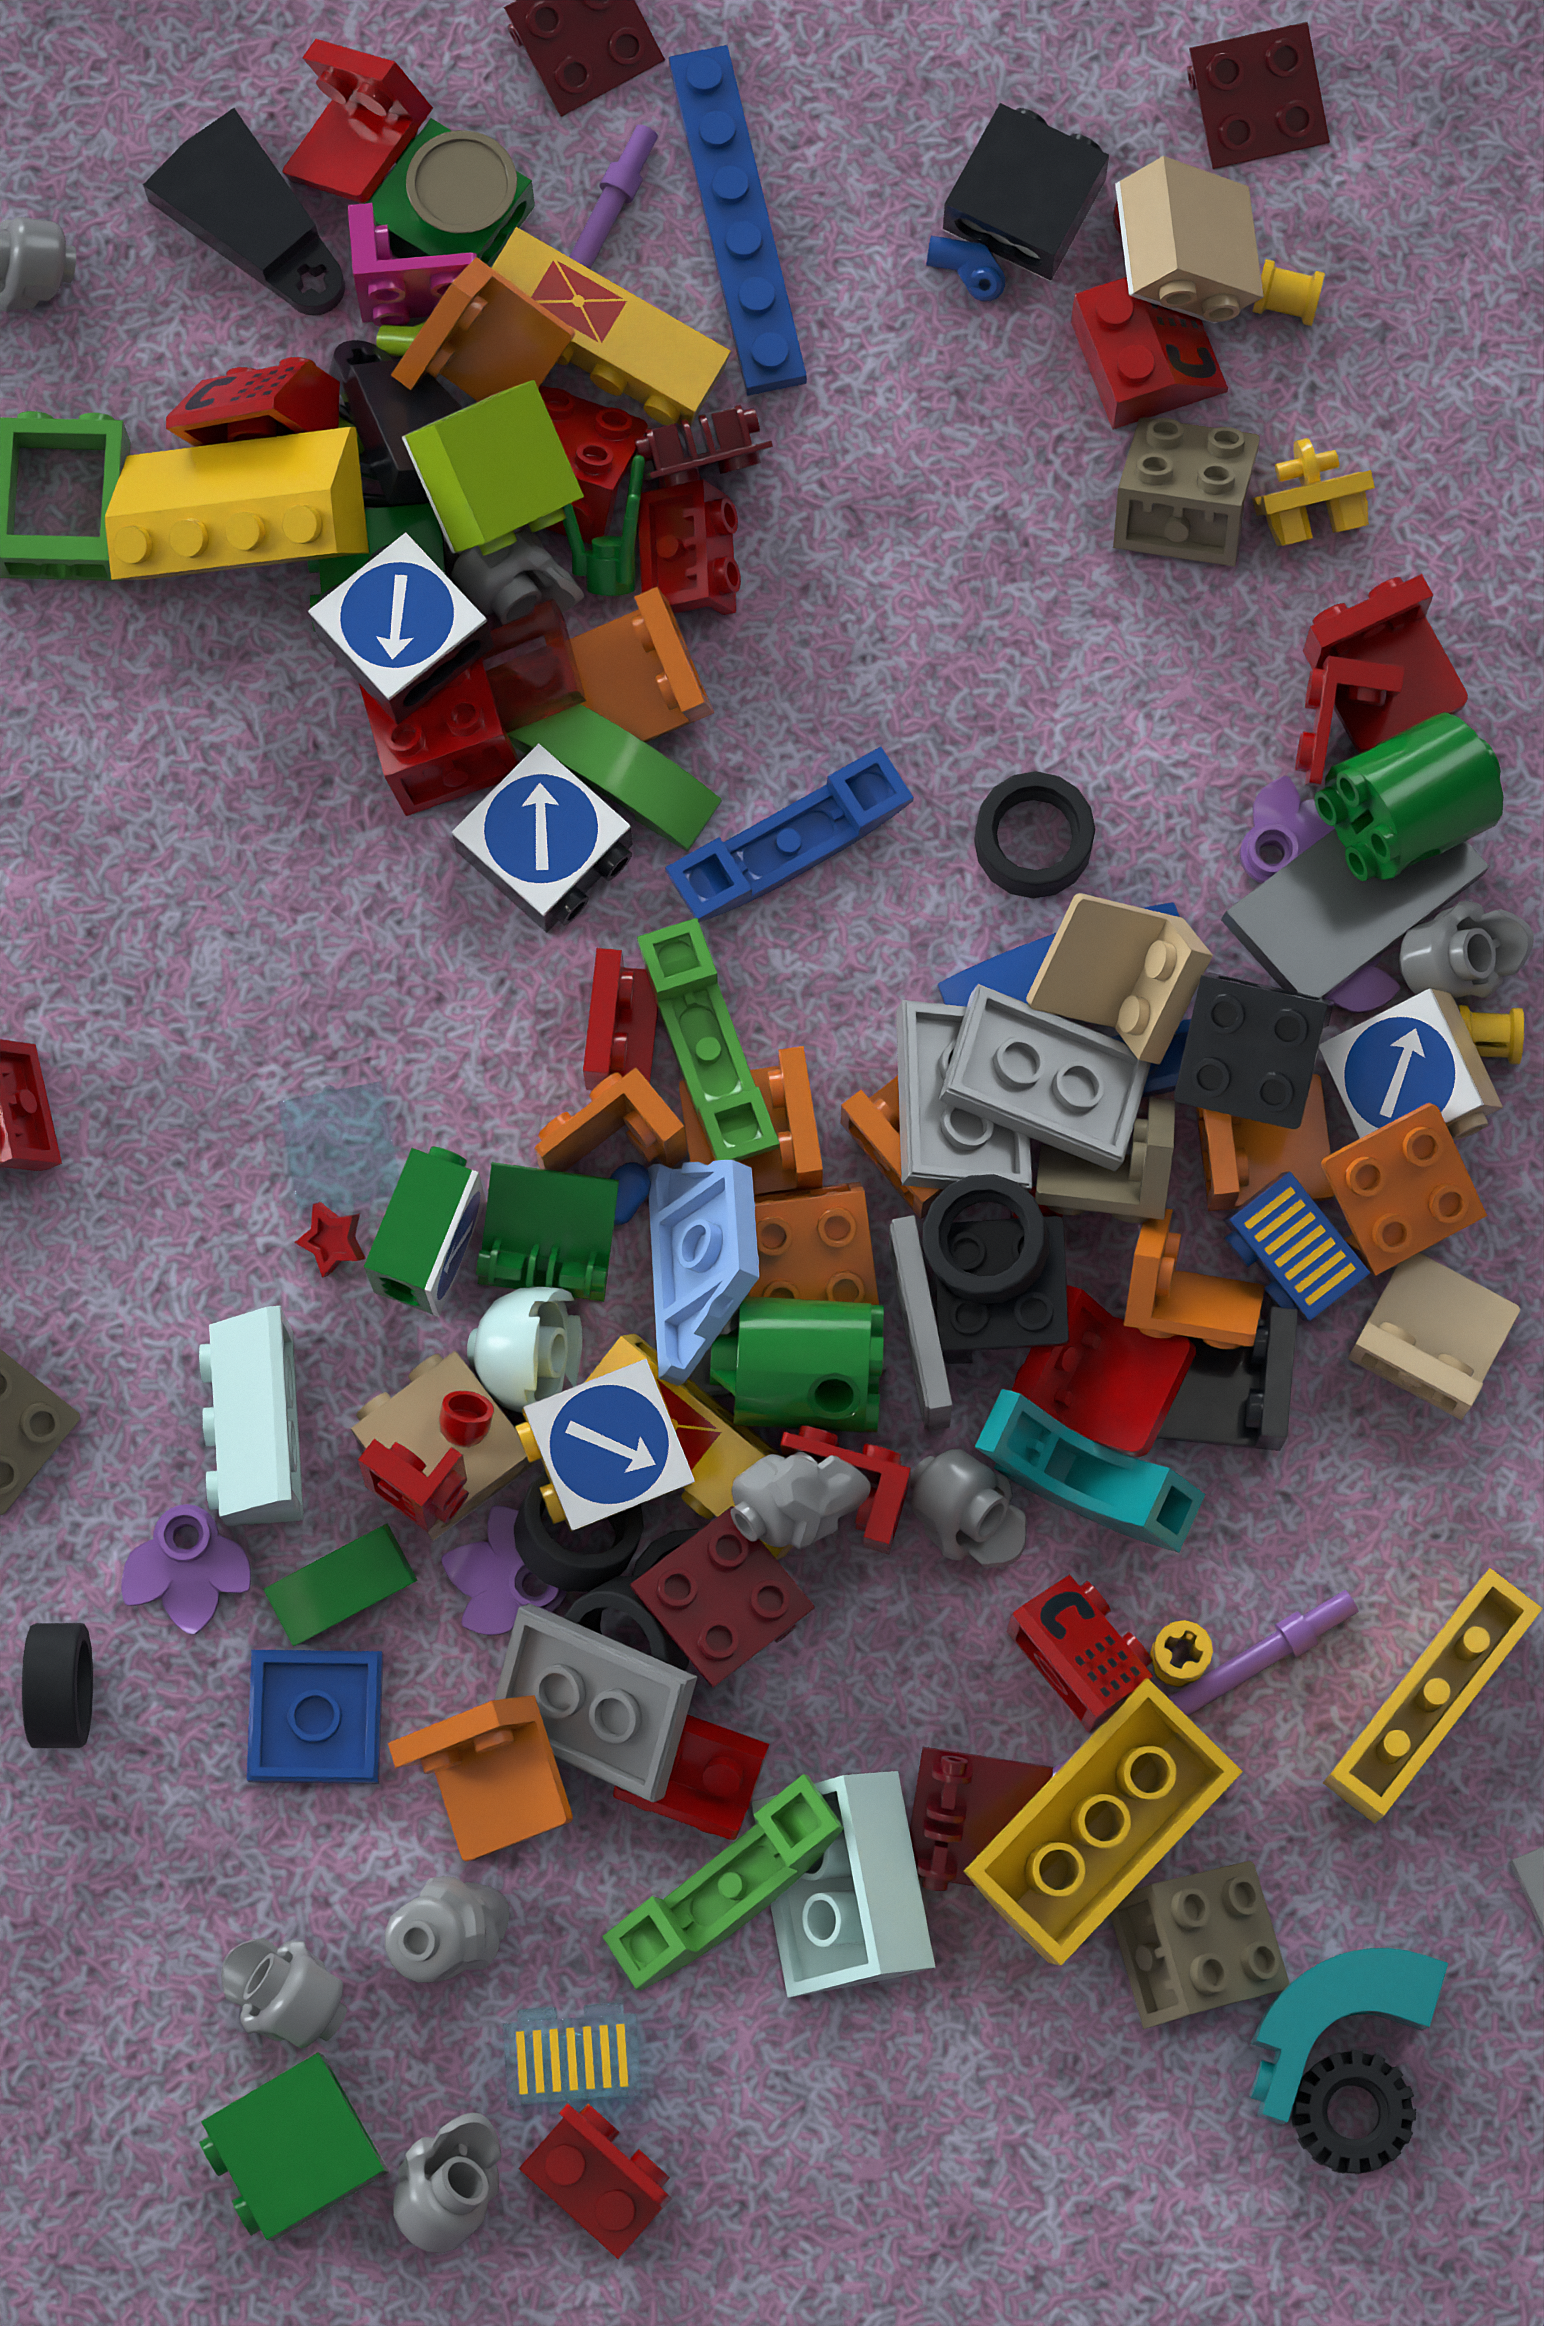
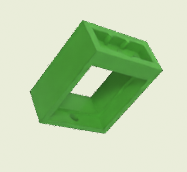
[0,411,131,581]

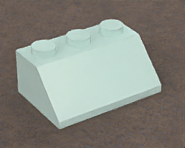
[199,1306,304,1526]
[752,1771,935,1998]

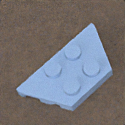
[647,1160,759,1386]

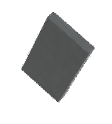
[1221,829,1490,998]

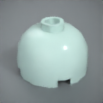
[467,1287,582,1414]

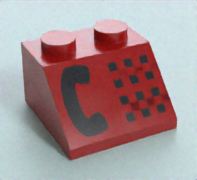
[1071,277,1228,430]
[166,357,340,447]
[1006,1574,1153,1733]

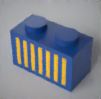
[1223,1171,1370,1321]

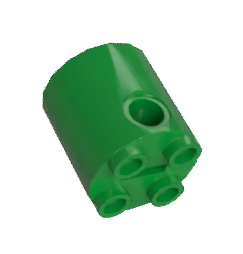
[1314,712,1504,881]
[710,1296,884,1433]

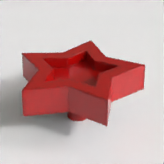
[294,1202,366,1278]

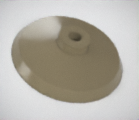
[406,130,517,233]

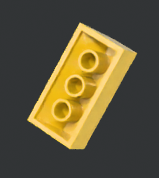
[105,427,369,580]
[964,1678,1243,1966]

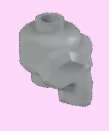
[0,217,76,312]
[451,529,584,625]
[1398,901,1534,998]
[909,1448,1027,1568]
[730,1451,870,1549]
[385,1876,510,1983]
[221,1938,347,2049]
[393,2113,502,2254]

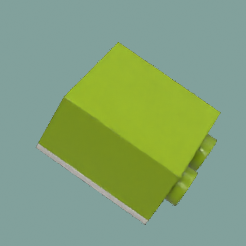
[402,380,584,556]

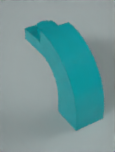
[975,1389,1206,1553]
[1250,1948,1449,2125]

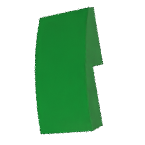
[263,1523,418,1647]

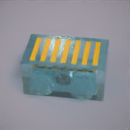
[503,2003,643,2107]

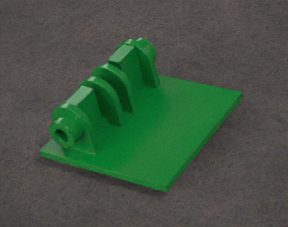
[476,1162,619,1302]

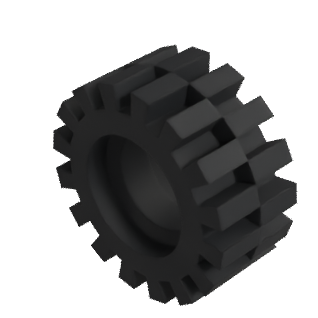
[1291,2050,1416,2174]

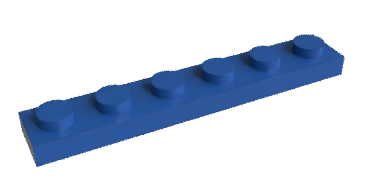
[669,45,807,396]

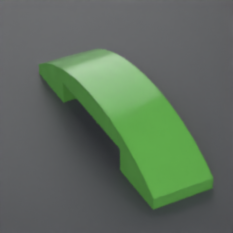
[494,673,722,852]
[637,918,780,1162]
[602,1774,844,1991]

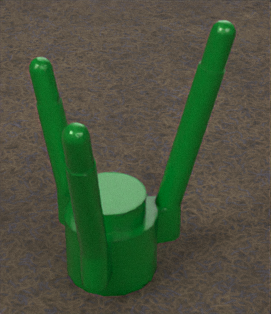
[562,455,645,596]

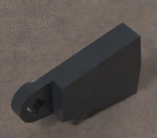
[143,108,345,316]
[329,340,463,504]

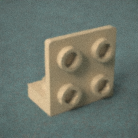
[1026,893,1213,1065]
[1347,1252,1520,1420]

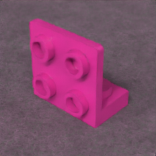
[347,203,477,327]

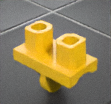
[1252,438,1375,546]

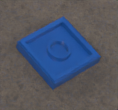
[247,1650,383,1784]

